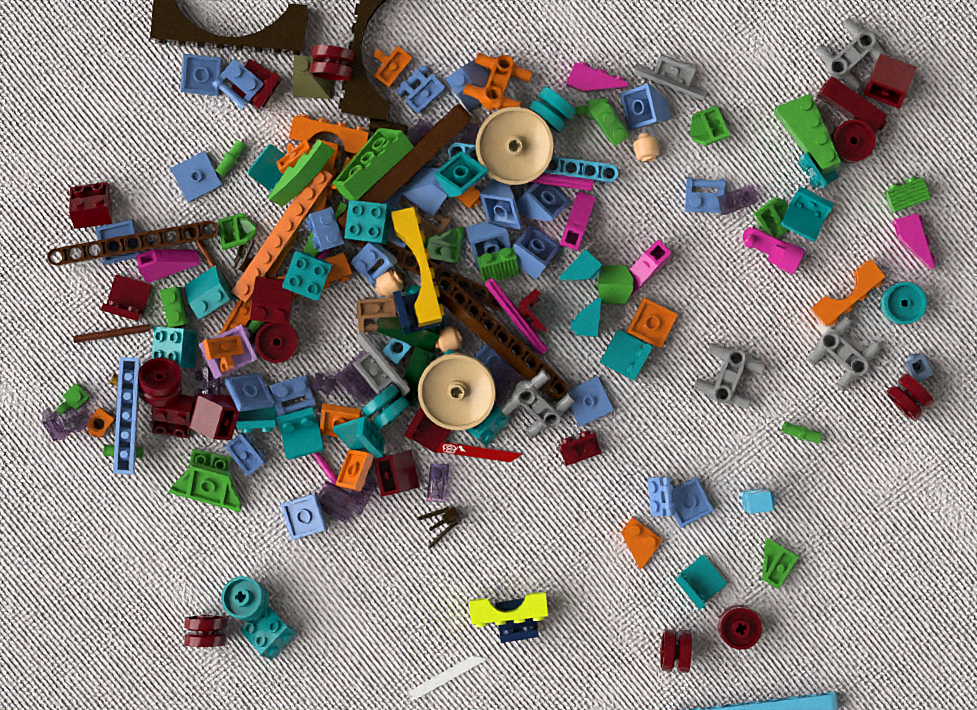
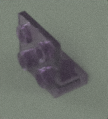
[334,351,375,404]
[42,407,88,442]

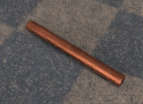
[187,228,233,289]
[73,324,150,343]

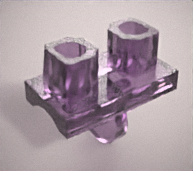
[195,367,226,398]

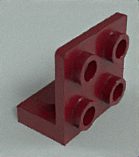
[231,59,282,111]
[101,275,152,322]
[518,288,547,333]
[403,406,451,453]
[558,430,602,466]

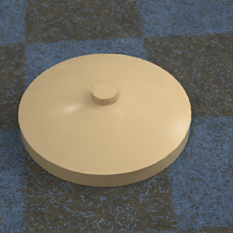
[476,107,553,185]
[418,353,496,430]

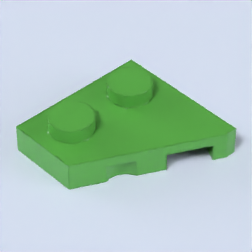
[424,227,464,264]
[761,537,799,590]

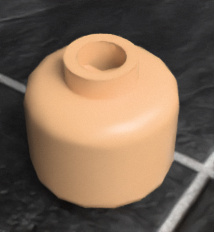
[633,133,660,163]
[375,269,405,298]
[435,326,463,353]

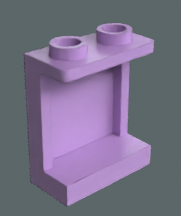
[199,325,259,379]

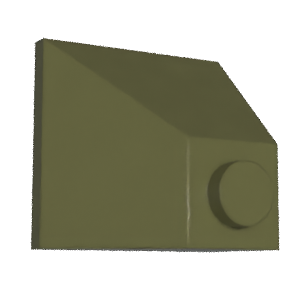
[293,56,333,100]

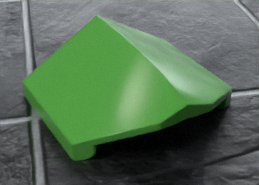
[690,105,730,146]
[754,197,789,238]
[218,213,257,250]
[598,265,633,304]

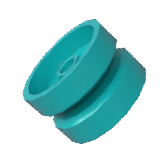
[528,86,577,134]
[880,282,927,325]
[361,383,410,431]
[221,576,270,622]

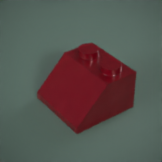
[250,276,293,325]

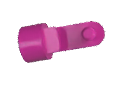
[743,227,805,275]

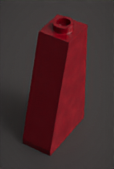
[816,76,887,133]

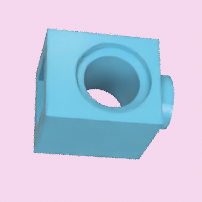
[382,338,411,364]

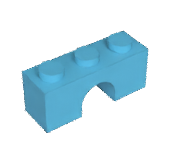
[741,488,776,514]

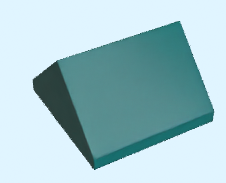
[434,151,489,198]

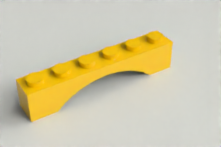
[391,207,445,327]

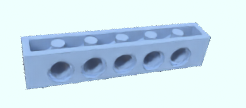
[113,357,141,474]

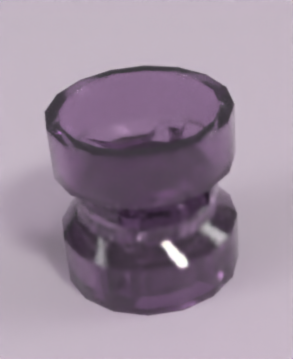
[312,371,337,396]

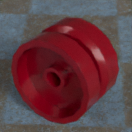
[309,45,354,81]
[830,119,876,164]
[255,322,300,363]
[138,357,182,407]
[885,373,935,422]
[717,605,762,650]
[184,615,227,647]
[660,629,692,673]

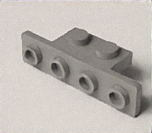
[633,54,707,100]
[353,331,410,397]

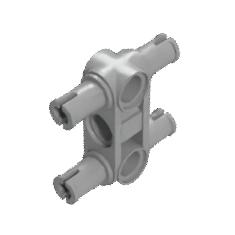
[814,17,886,92]
[806,316,882,392]
[693,343,765,409]
[500,370,576,439]

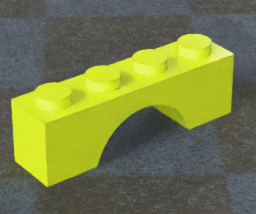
[469,591,548,627]

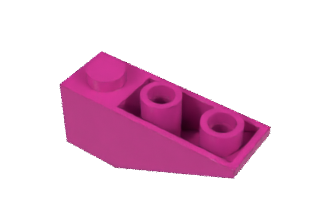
[566,61,629,93]
[559,191,596,252]
[892,213,936,270]
[629,239,673,296]
[136,249,201,283]

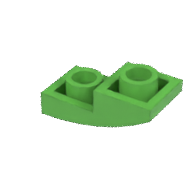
[188,448,231,472]

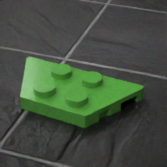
[169,462,242,512]

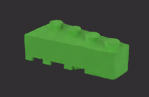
[774,94,841,175]
[333,128,414,201]

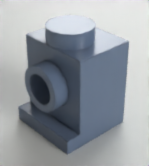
[904,352,934,383]

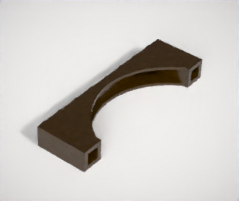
[150,0,309,56]
[338,0,391,122]

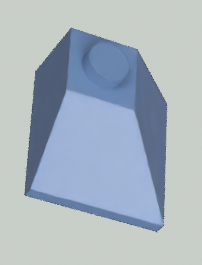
[446,59,489,112]
[620,83,671,131]
[402,166,449,217]
[480,181,523,230]
[516,183,571,221]
[466,222,511,269]
[513,223,561,280]

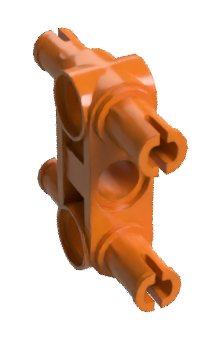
[463,52,533,110]

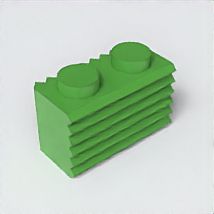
[590,101,630,146]
[884,176,931,214]
[477,247,521,284]
[160,286,189,328]

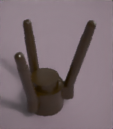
[234,240,255,272]
[417,506,462,548]

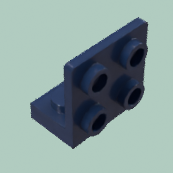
[393,290,441,335]
[495,598,539,643]

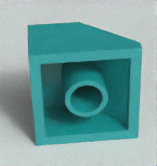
[558,249,602,281]
[185,265,237,320]
[570,298,601,337]

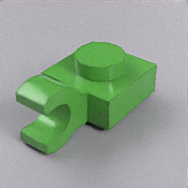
[575,98,608,120]
[55,383,90,415]

